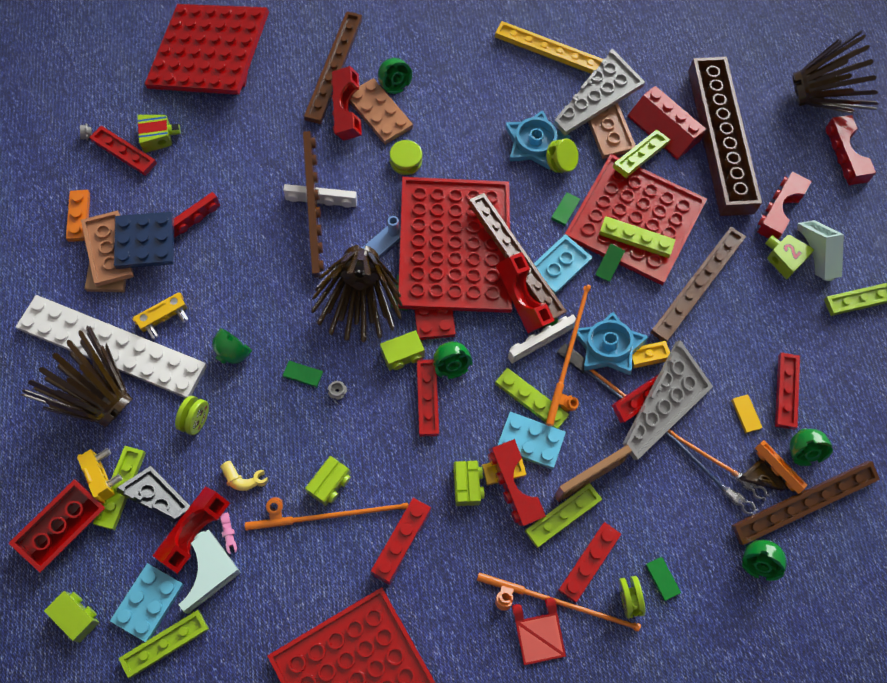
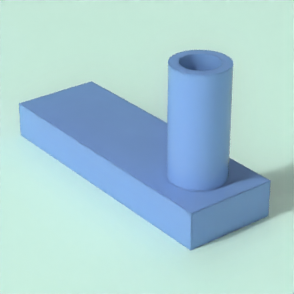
[362,216,401,258]

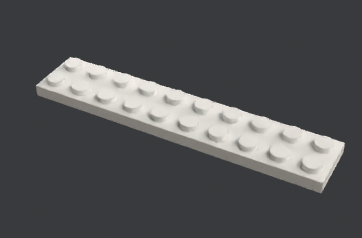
[16,295,207,398]

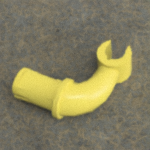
[220,461,268,491]

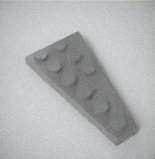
[554,49,645,136]
[622,340,713,460]

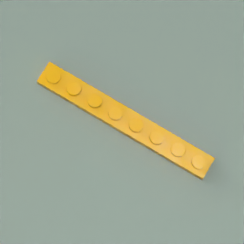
[495,21,603,74]

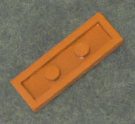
[66,190,90,242]
[755,440,807,494]

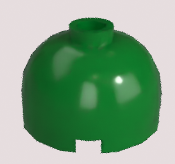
[378,58,412,94]
[212,328,252,364]
[433,342,473,379]
[789,428,833,466]
[742,540,787,581]

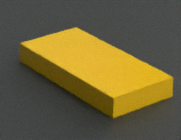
[731,395,763,434]

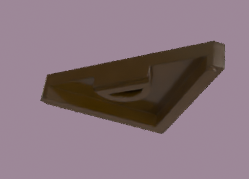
[739,459,787,491]

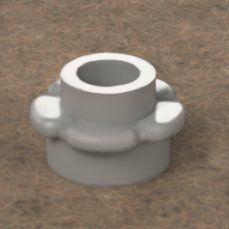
[80,123,92,141]
[328,381,347,400]

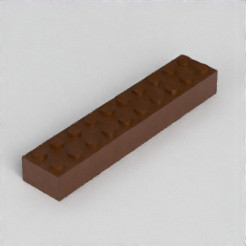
[688,57,762,216]

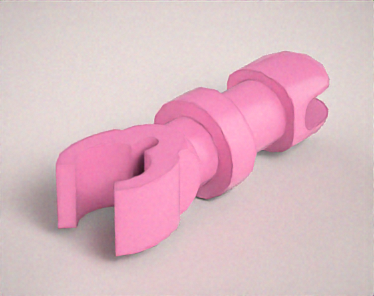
[220,512,237,554]

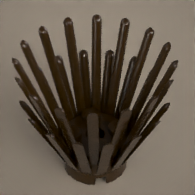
[792,30,878,114]
[311,245,403,342]
[21,325,133,428]

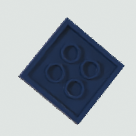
[114,211,174,269]

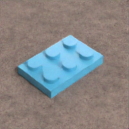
[534,234,593,295]
[498,412,566,470]
[110,563,184,642]

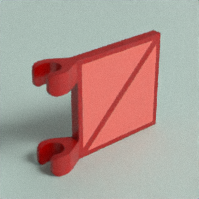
[512,597,566,665]

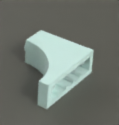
[797,220,844,281]
[178,530,241,614]

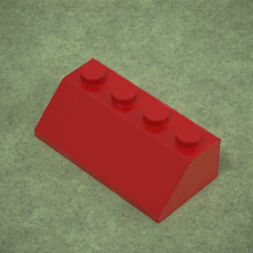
[627,86,706,160]
[8,479,105,573]

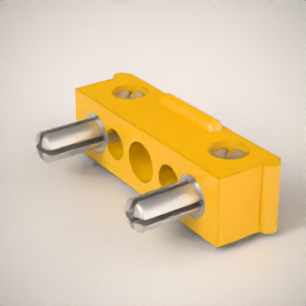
[133,293,188,339]
[77,448,122,504]

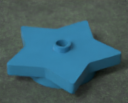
[505,111,570,170]
[576,312,648,375]

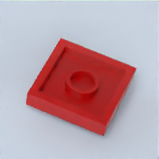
[414,309,456,340]

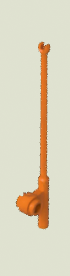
[546,284,591,427]
[245,497,409,531]
[477,572,641,632]

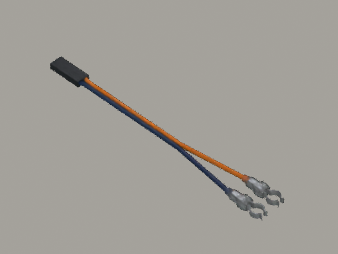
[557,343,769,515]

